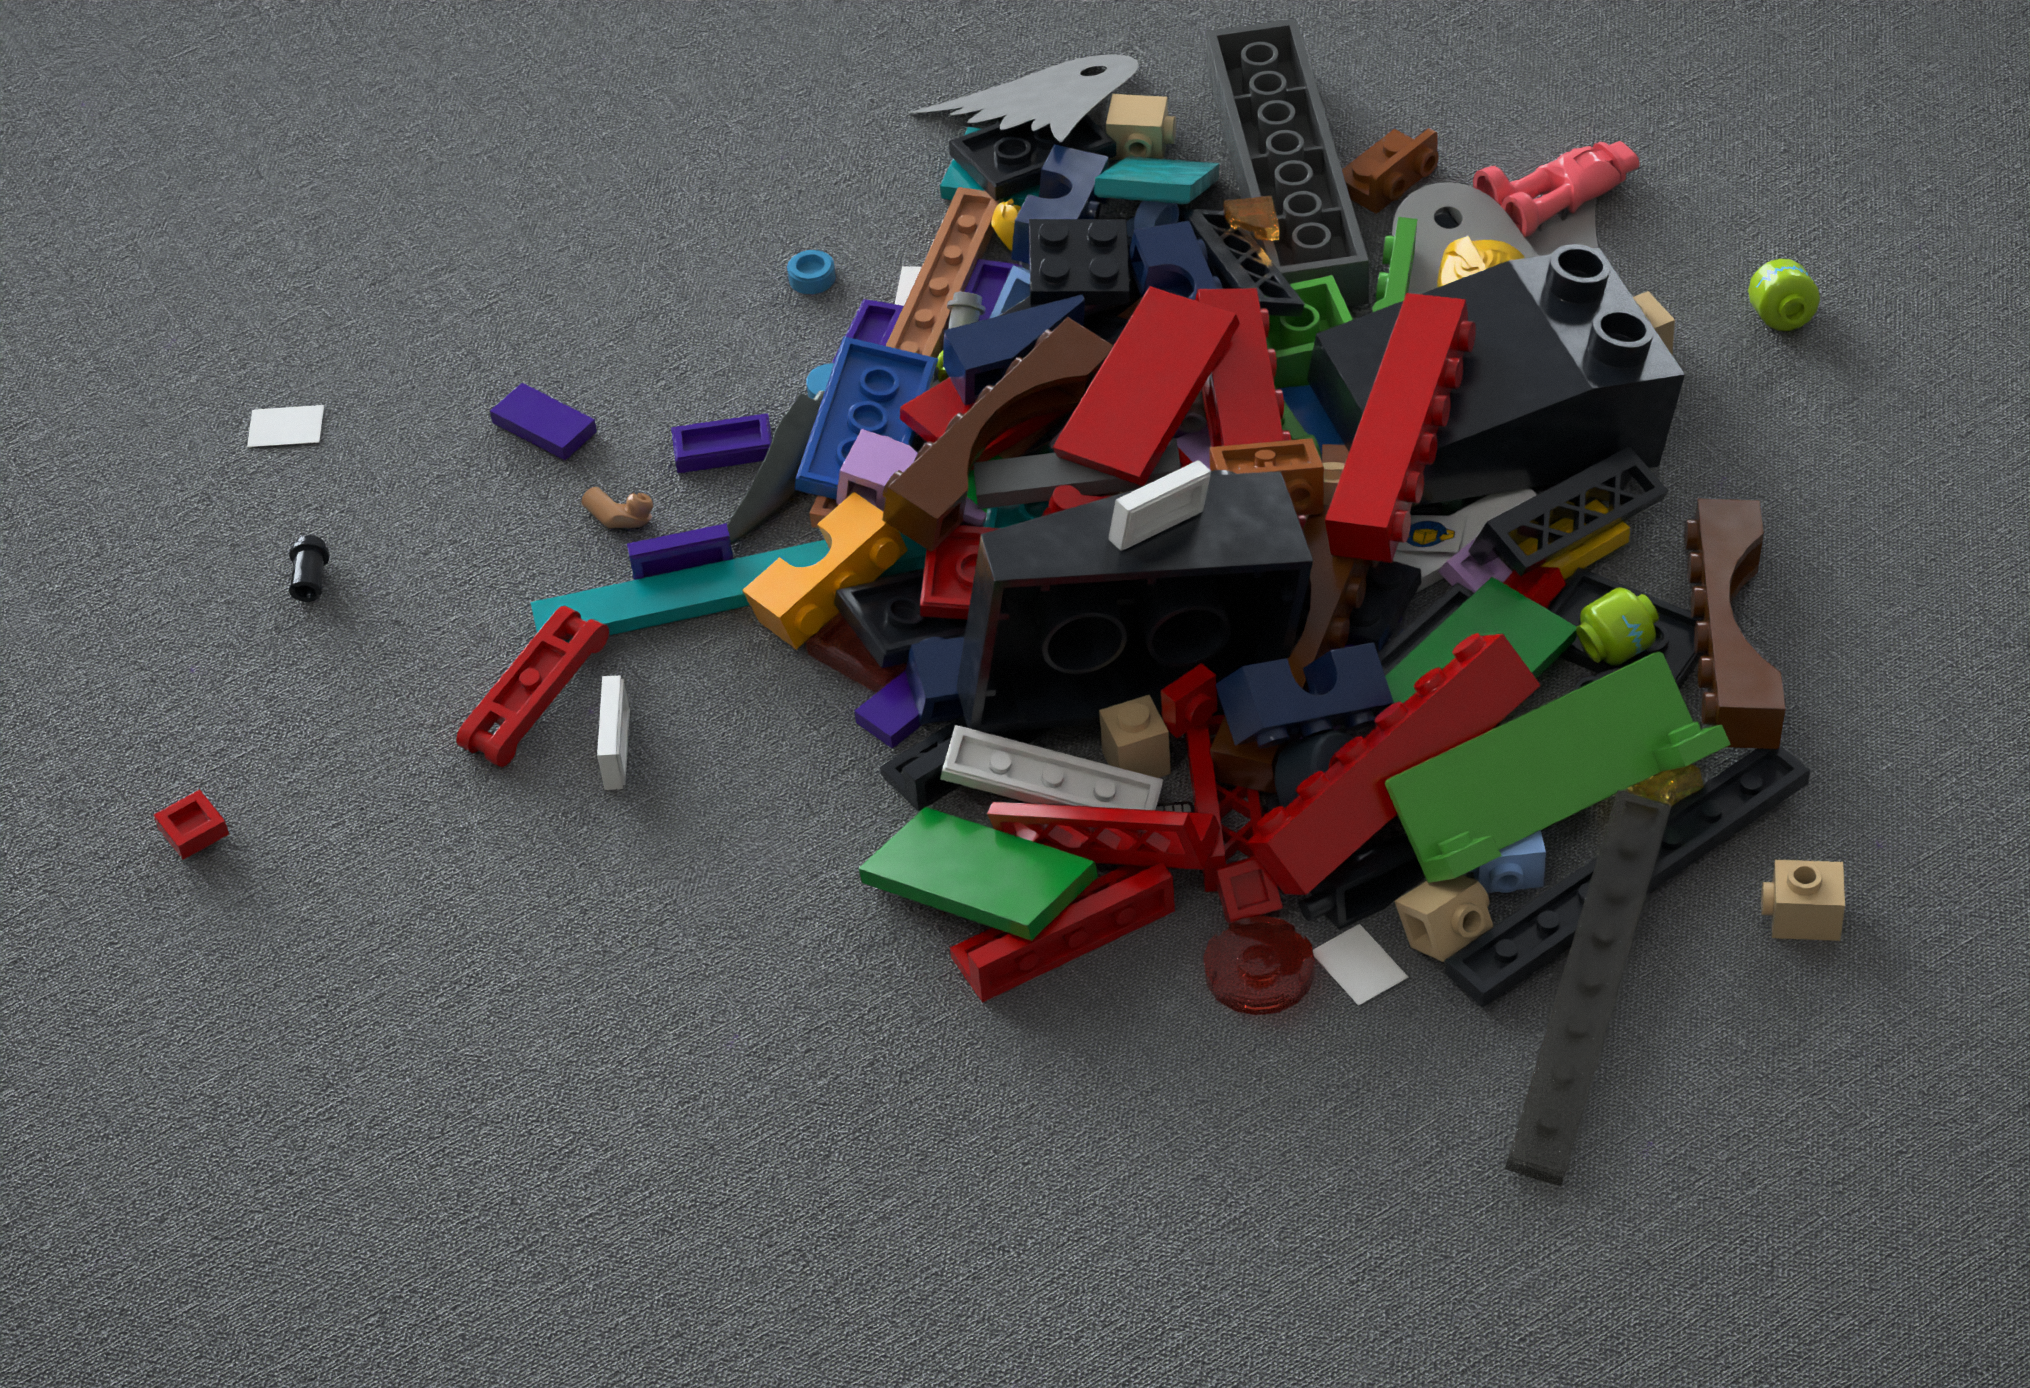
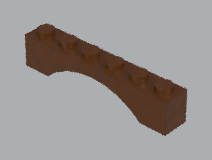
[882,317,1114,552]
[1684,498,1786,749]
[1210,505,1379,795]

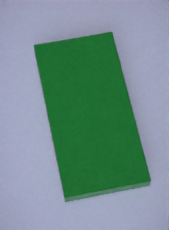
[1381,577,1577,712]
[858,807,1098,941]

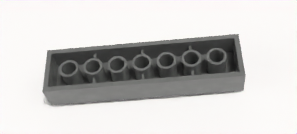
[1206,18,1369,307]

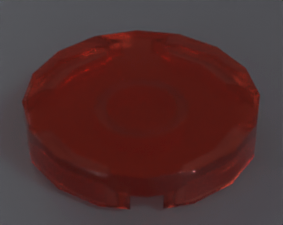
[1203,916,1315,1015]

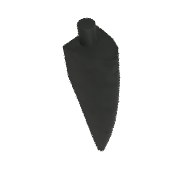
[727,391,825,545]

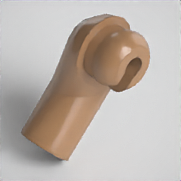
[581,487,653,529]

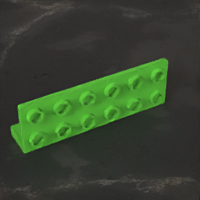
[1385,652,1731,883]

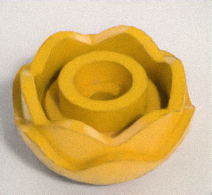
[991,198,1021,252]

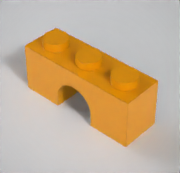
[742,492,908,650]

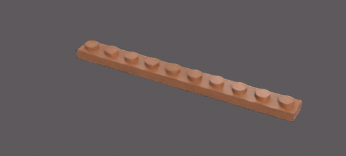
[809,187,1004,528]

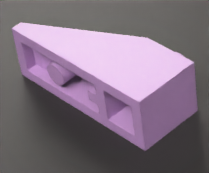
[836,429,987,527]

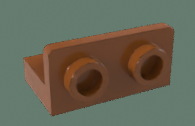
[1342,128,1439,214]
[1209,438,1324,516]

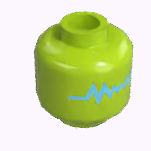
[1748,259,1820,331]
[1576,587,1659,666]

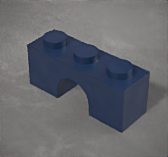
[1011,144,1110,264]
[1128,221,1222,300]
[1215,642,1394,749]

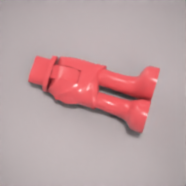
[1473,141,1639,238]

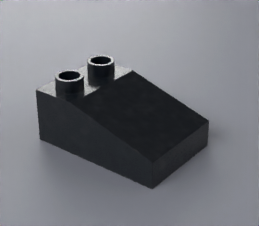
[1307,244,1685,507]
[956,470,1313,732]

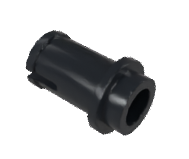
[289,535,330,602]

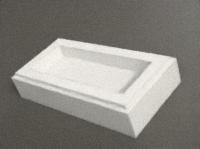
[1108,460,1211,551]
[597,675,630,790]

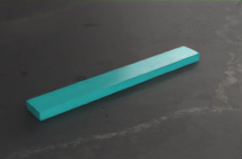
[530,531,927,643]

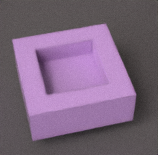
[1438,537,1512,593]

